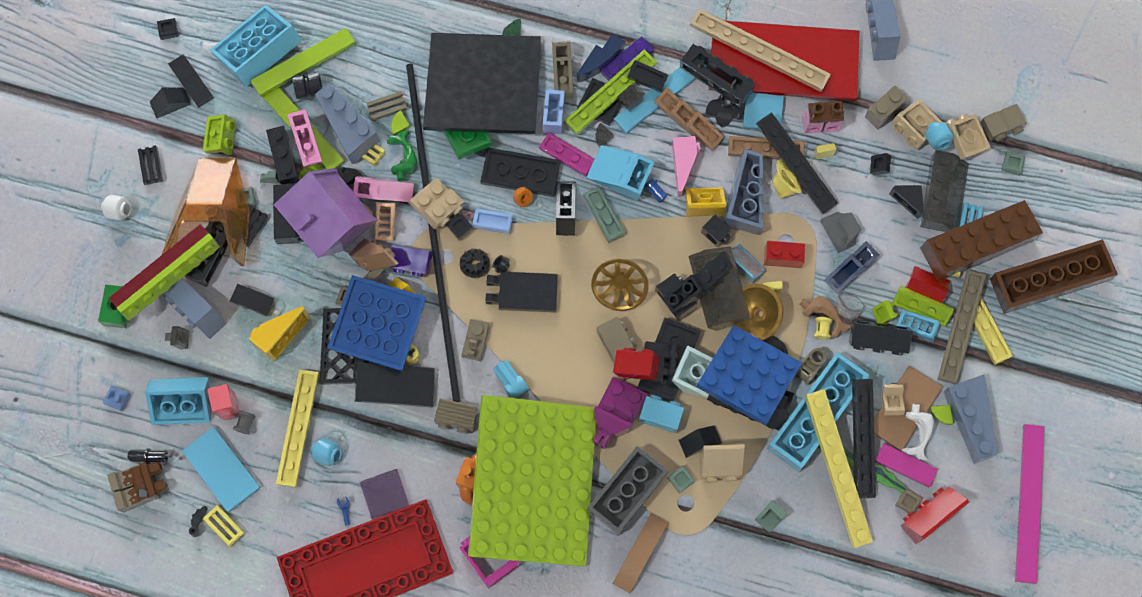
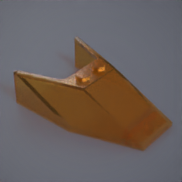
[161,158,250,266]

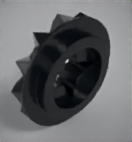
[459,248,490,278]

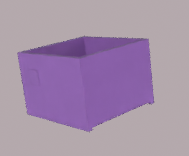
[274,168,378,258]

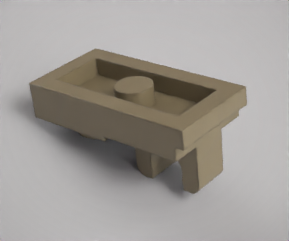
[461,319,490,361]

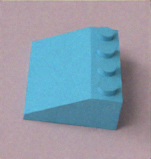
[210,5,302,87]

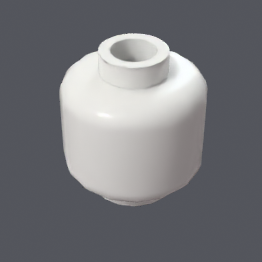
[101,195,131,221]

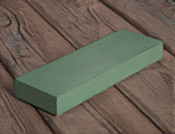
[583,186,626,243]

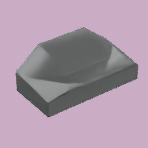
[820,212,861,253]

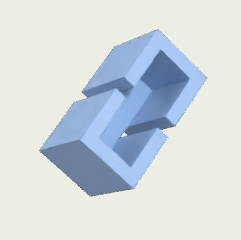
[543,90,565,134]

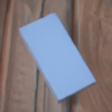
[472,208,513,234]

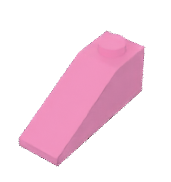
[287,109,322,167]
[672,136,700,197]

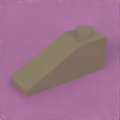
[552,40,573,98]

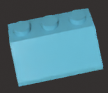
[145,377,211,425]

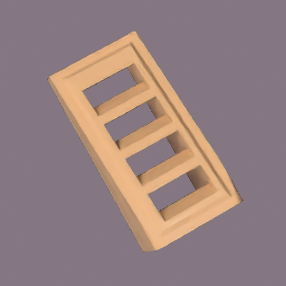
[374,202,396,241]

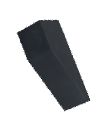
[556,181,576,236]

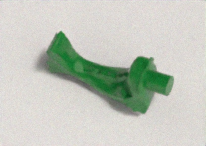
[386,130,417,181]

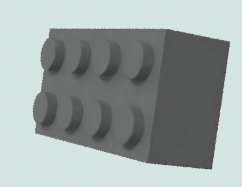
[587,446,668,536]

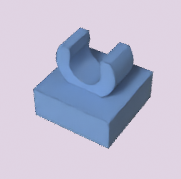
[102,385,130,412]

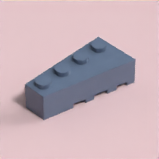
[865,0,901,61]
[315,83,380,164]
[723,149,763,235]
[164,279,227,339]
[943,374,998,464]

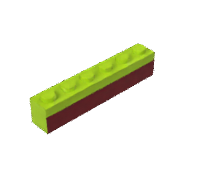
[109,224,220,321]

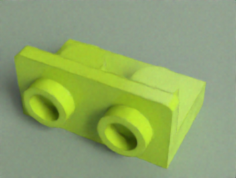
[203,114,236,155]

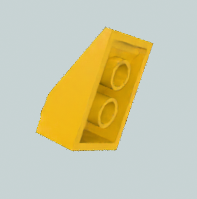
[249,306,311,362]

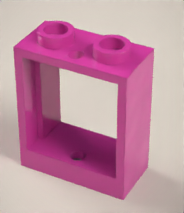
[460,536,521,589]

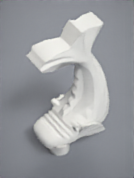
[902,404,934,460]

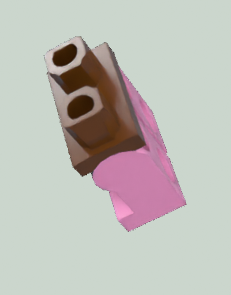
[802,101,844,134]

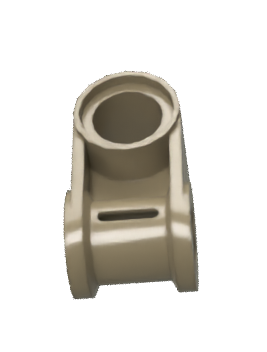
[796,348,827,385]

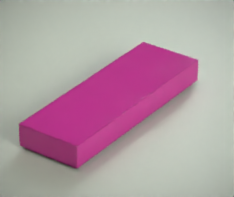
[539,132,595,177]
[875,443,938,488]

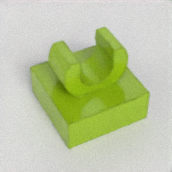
[871,300,898,324]

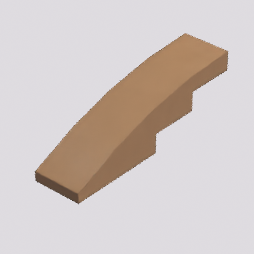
[653,87,724,151]

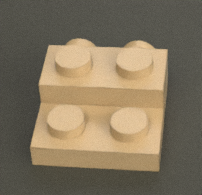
[891,99,942,150]
[944,114,991,160]
[409,178,464,229]

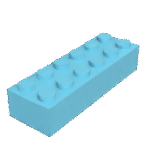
[767,352,869,472]

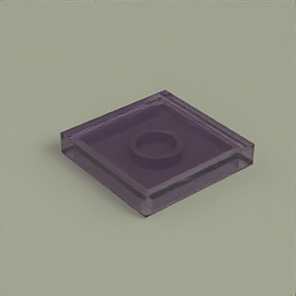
[360,469,409,520]

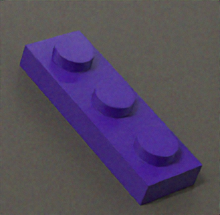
[600,36,654,81]

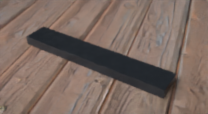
[756,112,838,214]
[852,379,876,499]

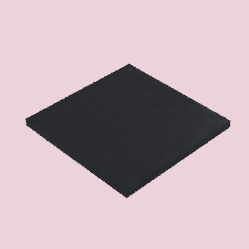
[423,33,541,134]

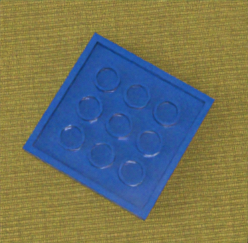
[327,275,427,372]
[696,325,802,426]

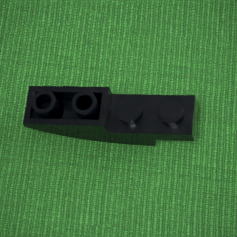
[663,251,737,314]

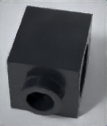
[701,214,732,248]

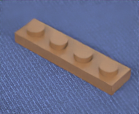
[728,136,804,159]

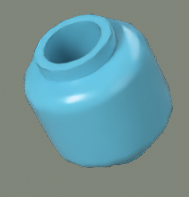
[925,122,954,151]
[311,438,342,466]

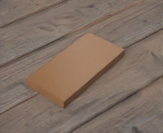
[874,366,942,451]

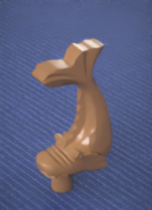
[799,296,851,339]

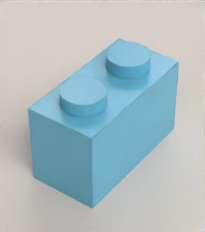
[639,395,684,433]

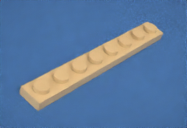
[690,9,831,92]

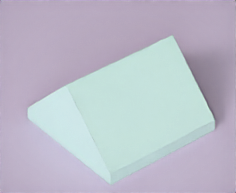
[672,346,713,398]

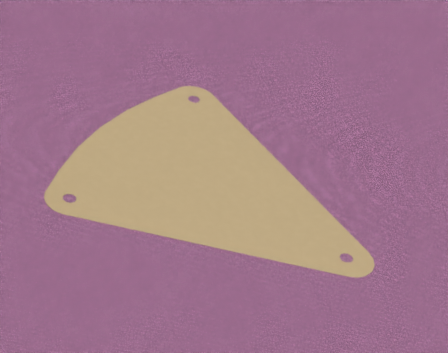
[412,213,817,535]

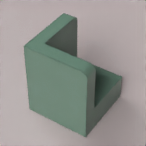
[755,500,787,533]

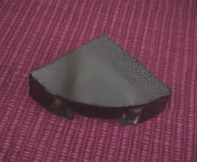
[595,123,614,148]

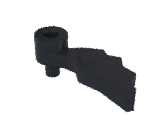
[189,506,207,537]

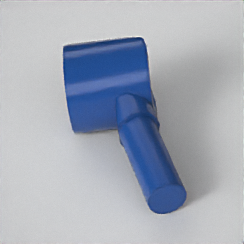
[337,496,350,526]

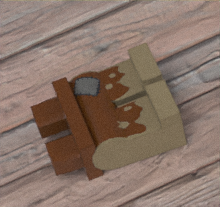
[107,462,169,513]

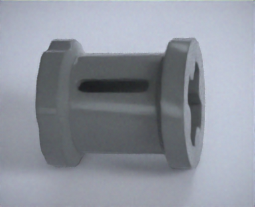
[233,410,256,435]

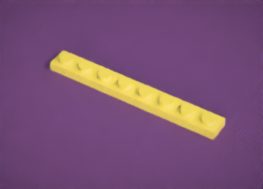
[804,389,873,548]

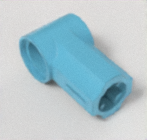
[493,360,529,399]

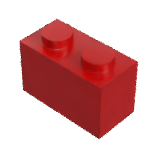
[764,241,805,268]
[613,347,660,380]

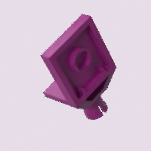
[592,377,648,449]

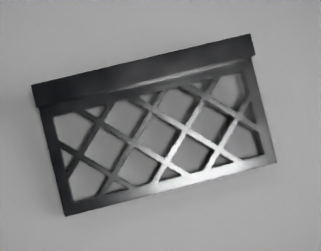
[319,308,369,385]

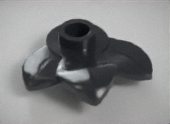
[705,95,743,128]

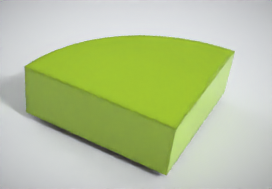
[391,110,410,136]
[929,405,953,425]

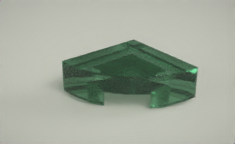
[502,19,521,35]

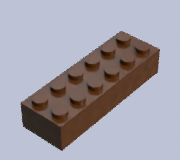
[920,200,1043,281]
[990,239,1118,314]

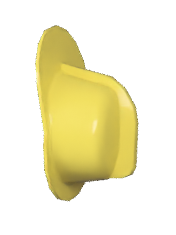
[772,159,802,198]

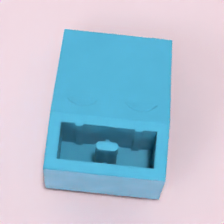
[586,145,655,201]

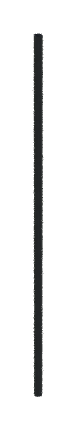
[406,64,461,402]

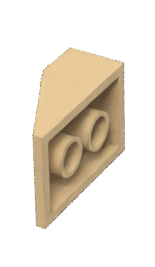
[699,444,745,483]

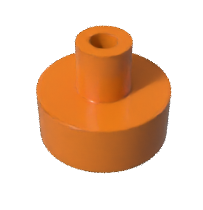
[513,187,533,207]

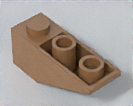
[348,238,398,271]

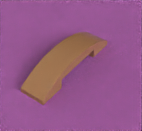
[612,514,668,593]

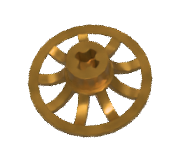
[591,258,649,311]

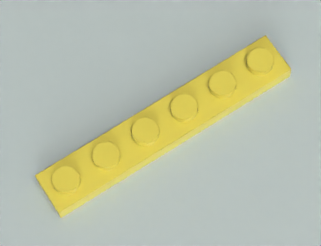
[276,369,319,488]

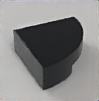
[337,167,362,185]

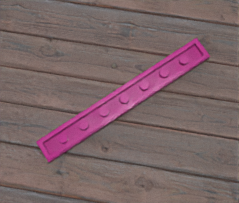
[1015,424,1044,584]

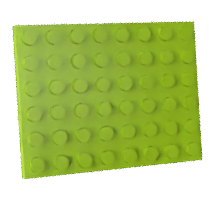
[468,395,596,567]

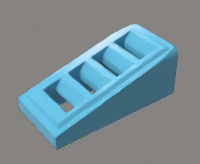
[897,309,940,342]

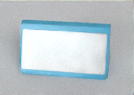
[728,244,766,283]

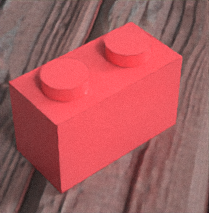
[207,384,239,420]

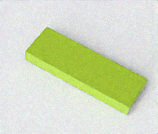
[892,286,954,327]

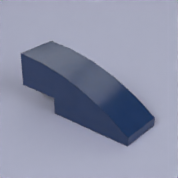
[577,34,625,83]
[824,241,880,294]

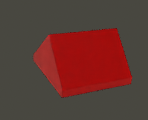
[905,266,950,303]

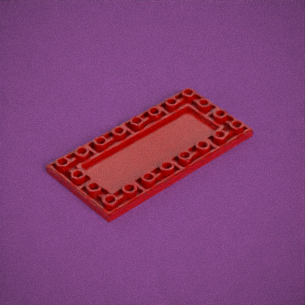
[708,20,860,101]
[276,499,454,597]

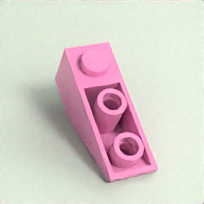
[353,176,414,202]

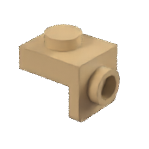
[881,384,905,415]

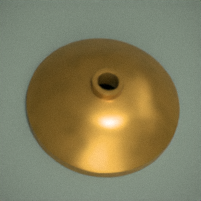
[728,284,784,341]

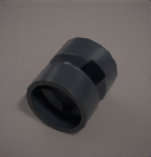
[292,72,322,99]

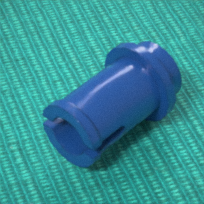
[645,178,668,203]

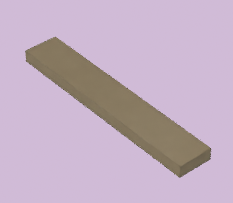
[937,269,986,385]

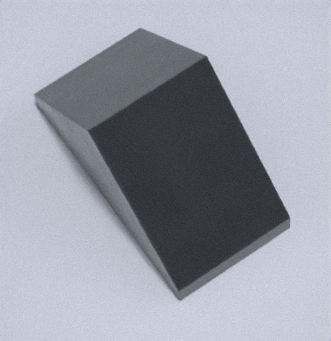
[150,87,191,119]
[889,185,924,219]
[678,425,722,458]

